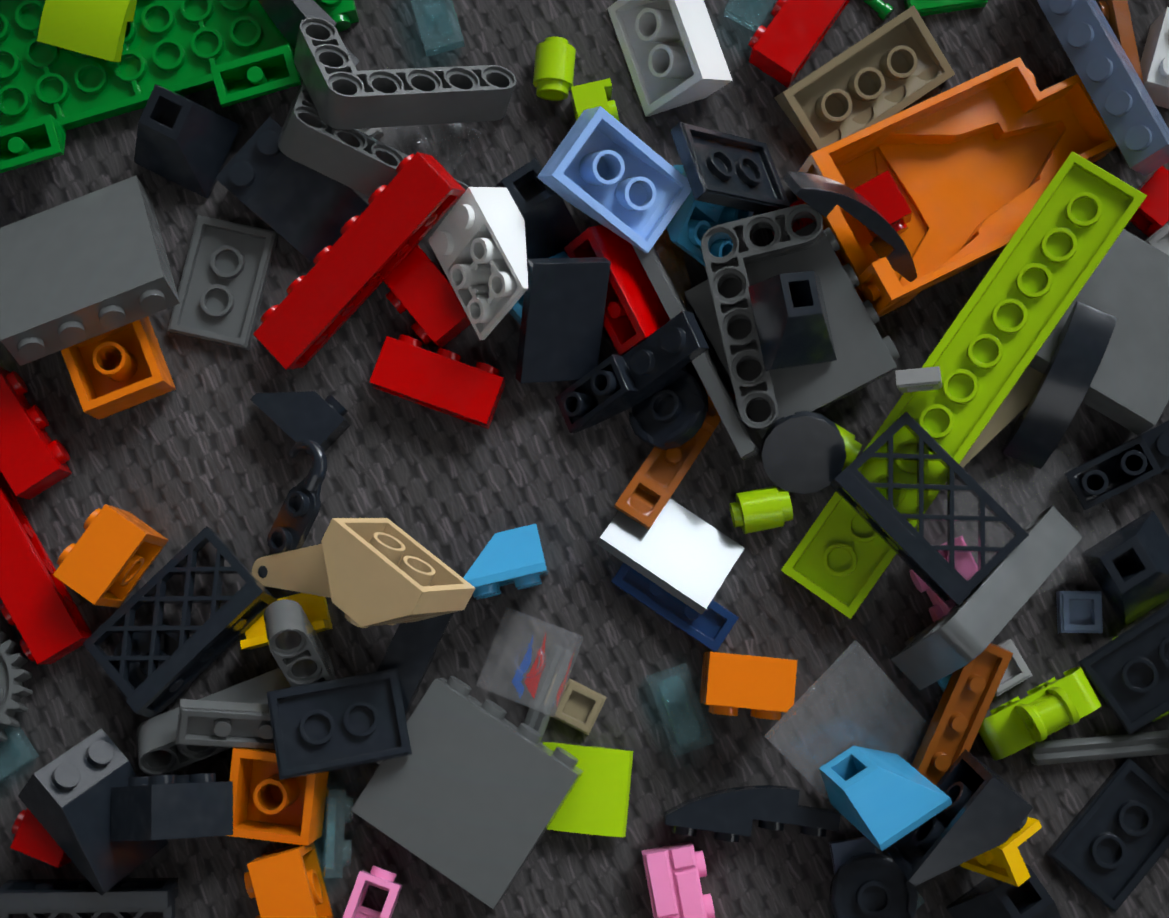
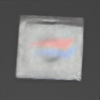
[476,607,584,717]

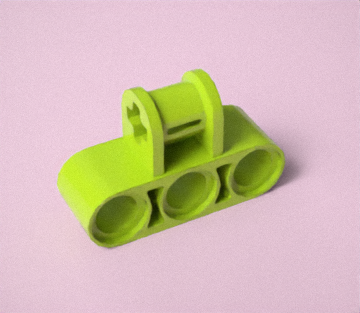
[978,666,1102,760]

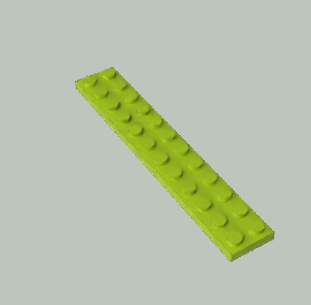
[781,151,1147,619]

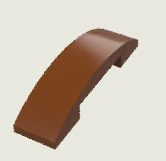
[614,378,735,530]

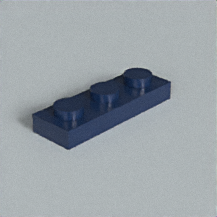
[611,563,739,652]

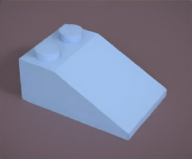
[537,106,692,253]

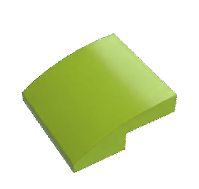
[37,0,137,62]
[543,742,633,837]

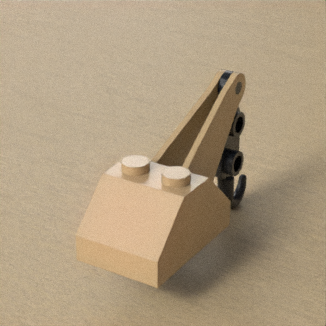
[252,439,475,628]

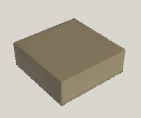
[551,678,607,735]

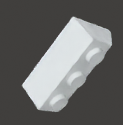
[607,0,733,117]

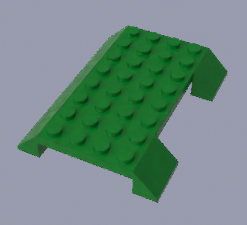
[0,0,301,173]

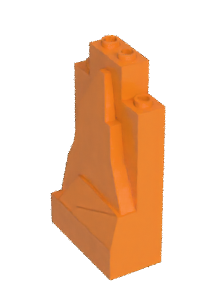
[797,57,1118,317]

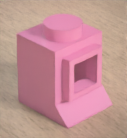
[342,865,403,918]

